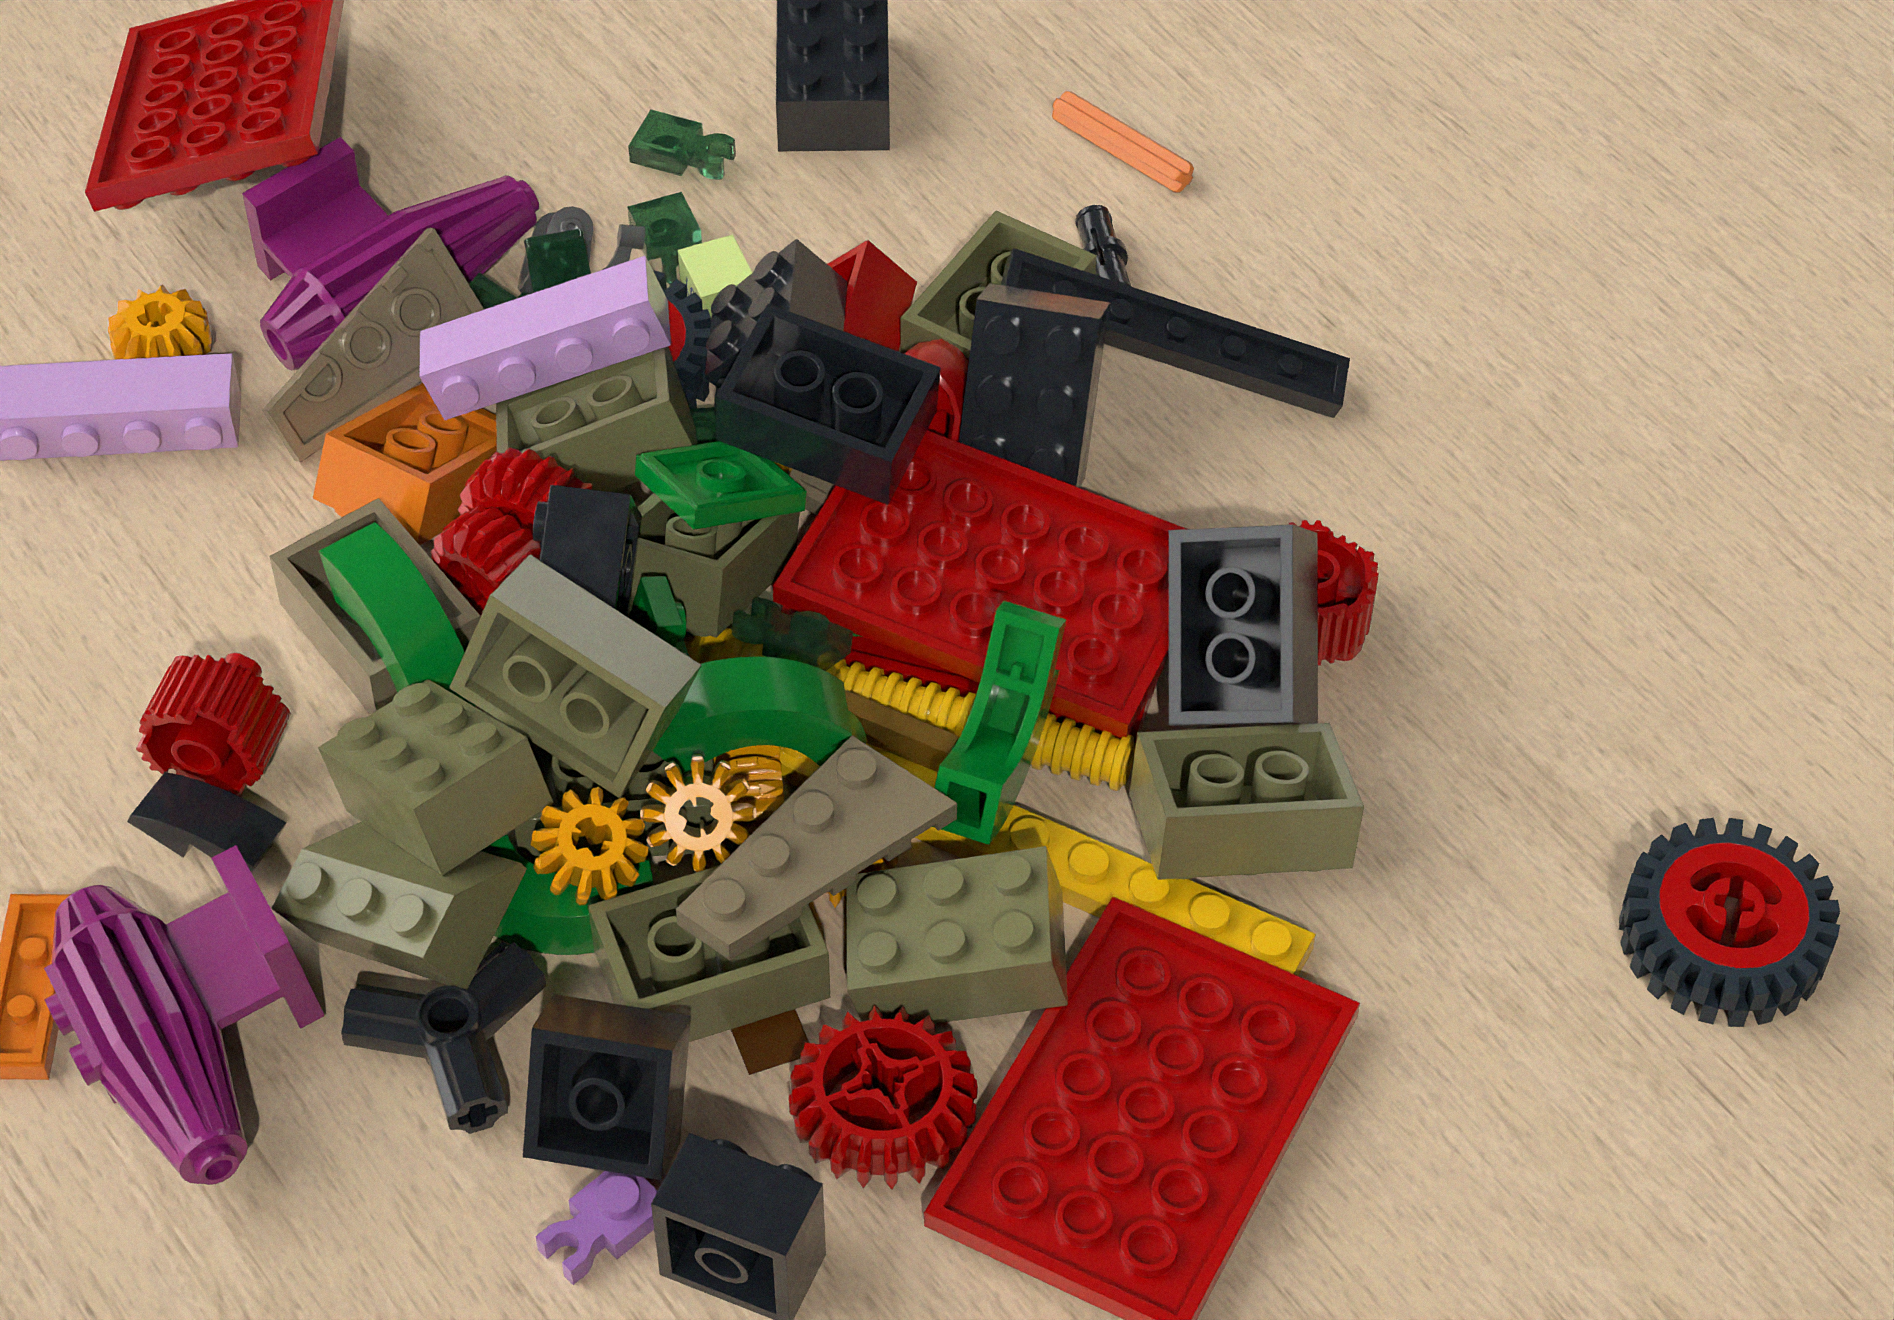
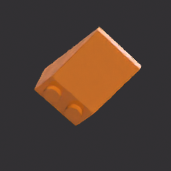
[313,383,497,545]

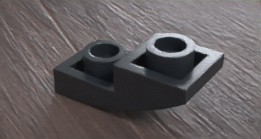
[127,772,286,873]

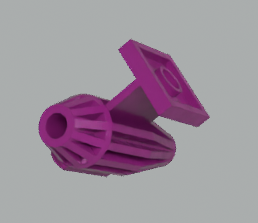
[242,137,539,371]
[44,845,325,1185]

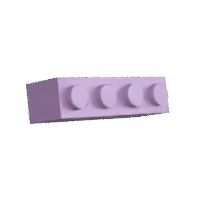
[419,256,671,420]
[0,353,241,461]

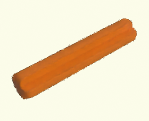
[1052,91,1194,192]

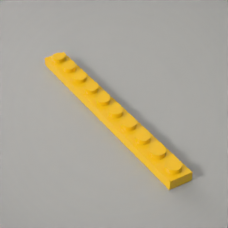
[779,743,1316,976]

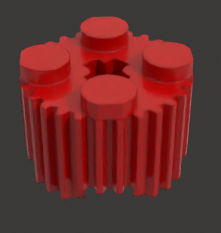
[1289,520,1379,666]
[136,653,291,797]

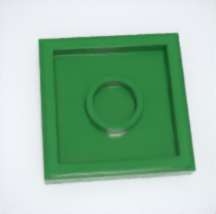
[635,441,807,530]

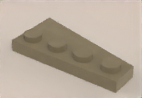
[262,228,484,462]
[676,736,957,960]

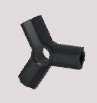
[341,942,546,1134]

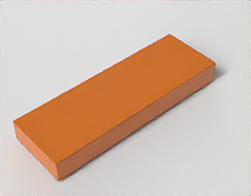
[0,894,71,1080]

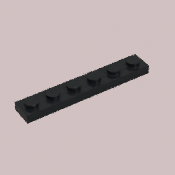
[1001,248,1350,418]

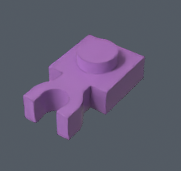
[535,1171,658,1285]

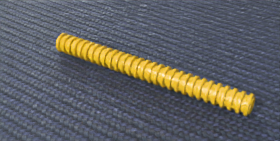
[628,615,1136,791]

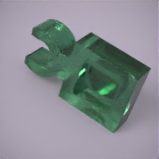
[628,110,736,180]
[627,192,702,285]
[732,597,853,671]

